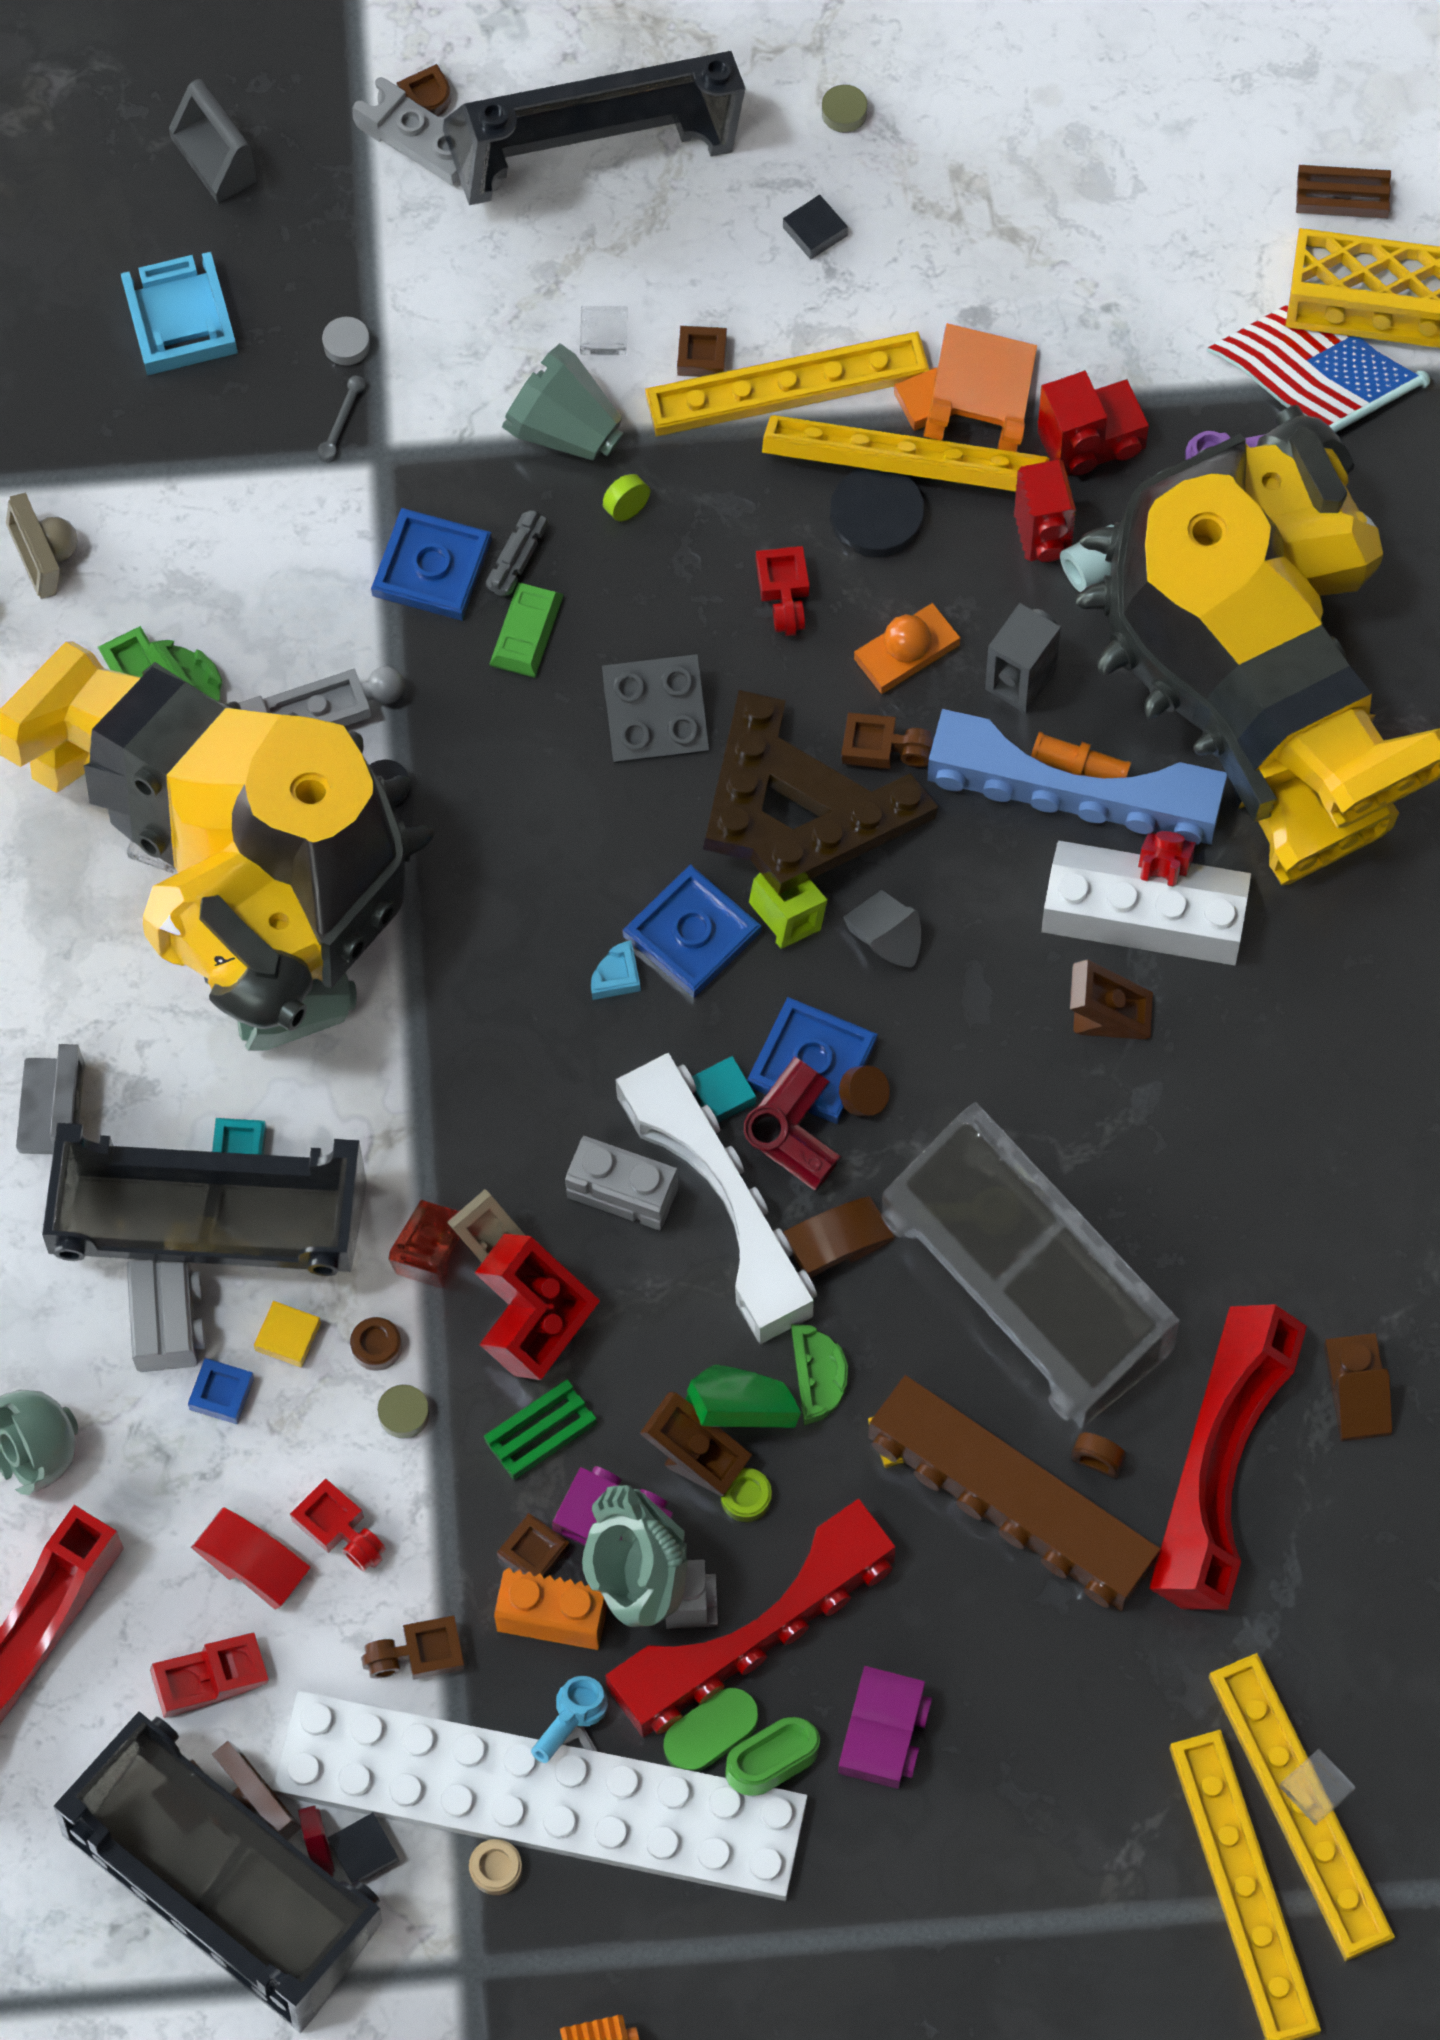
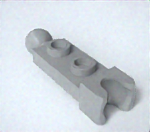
[353,77,502,193]
[239,666,405,726]

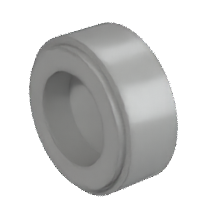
[322,317,370,366]

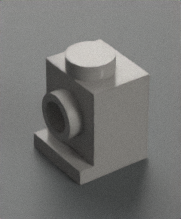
[665,1560,718,1629]

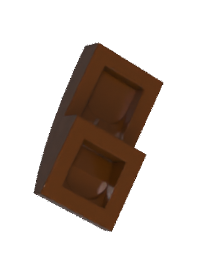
[783,1196,895,1279]

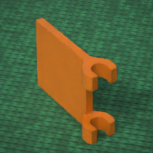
[924,323,1037,452]

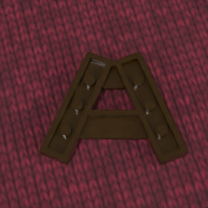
[703,690,939,895]

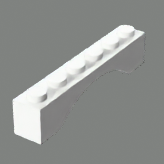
[616,1053,817,1345]

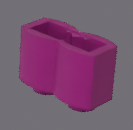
[838,1666,932,1789]

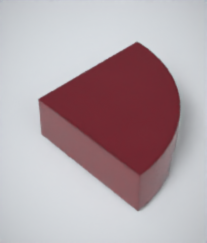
[298,1805,335,1877]

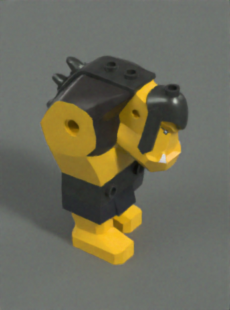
[1076,405,1440,885]
[0,641,435,1031]

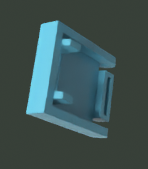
[121,252,238,376]

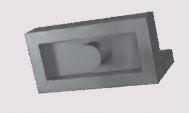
[16,1044,85,1155]

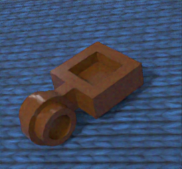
[841,712,934,769]
[361,1615,464,1680]

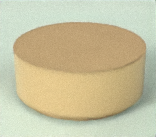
[469,1839,523,1895]

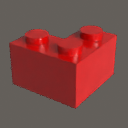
[1037,370,1149,475]
[475,1234,600,1380]

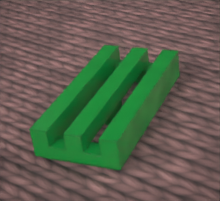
[484,1379,597,1481]

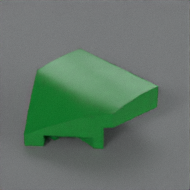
[685,1364,801,1428]

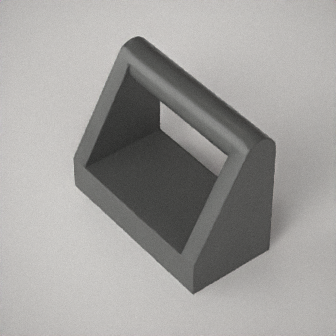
[169,79,257,203]

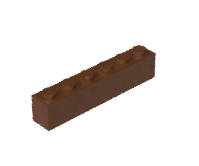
[868,1375,1160,1611]

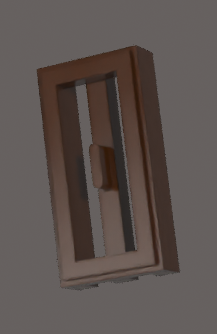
[1296,165,1391,219]

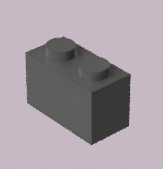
[985,603,1061,713]

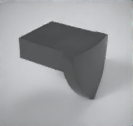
[843,890,921,968]

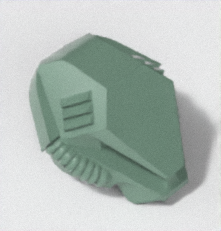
[582,1485,688,1627]

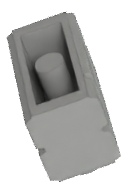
[565,1135,678,1231]
[127,1259,206,1372]

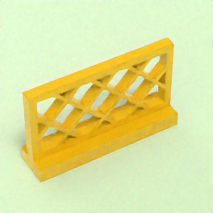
[1285,228,1440,348]

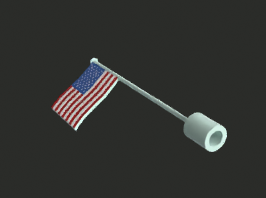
[1060,303,1430,592]

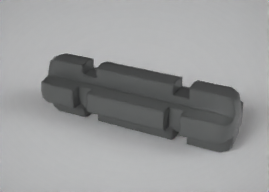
[486,510,548,597]

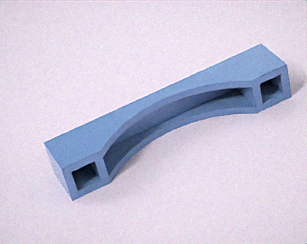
[927,709,1227,845]

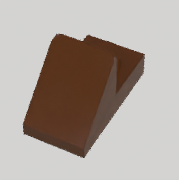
[1070,959,1153,1040]
[1324,1333,1392,1442]
[640,1392,752,1496]

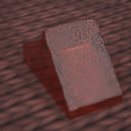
[388,1200,460,1288]

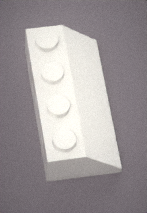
[1041,840,1251,965]

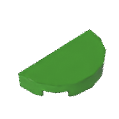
[147,640,222,702]
[791,1324,848,1425]

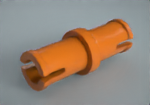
[1031,732,1131,779]

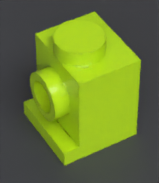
[749,873,827,949]

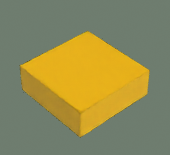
[254,1301,321,1368]

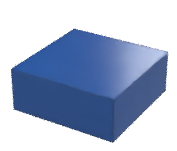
[188,1358,254,1424]

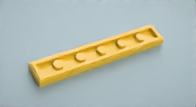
[645,331,929,437]
[762,415,1049,491]
[1209,1653,1395,1962]
[1169,1729,1321,2040]

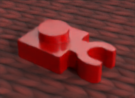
[1138,831,1196,886]

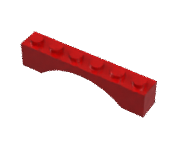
[1149,1304,1307,1610]
[605,1498,896,1738]
[0,1504,124,1724]

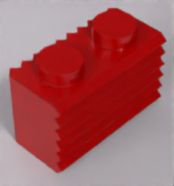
[1014,459,1076,562]

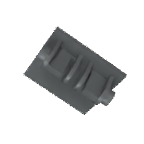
[602,654,709,762]

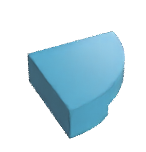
[591,940,641,1000]

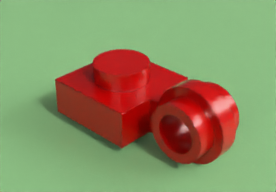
[755,546,809,636]
[290,1478,386,1572]

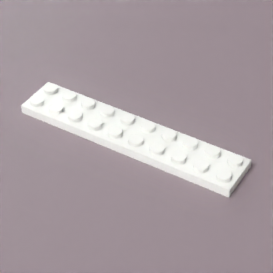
[272,1690,807,1901]

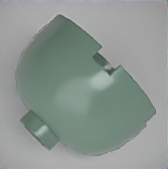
[0,1389,78,1495]

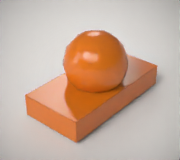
[854,603,960,695]

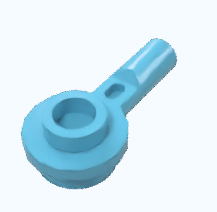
[531,1676,608,1763]

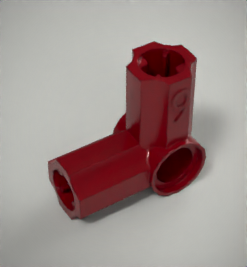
[744,1056,841,1192]

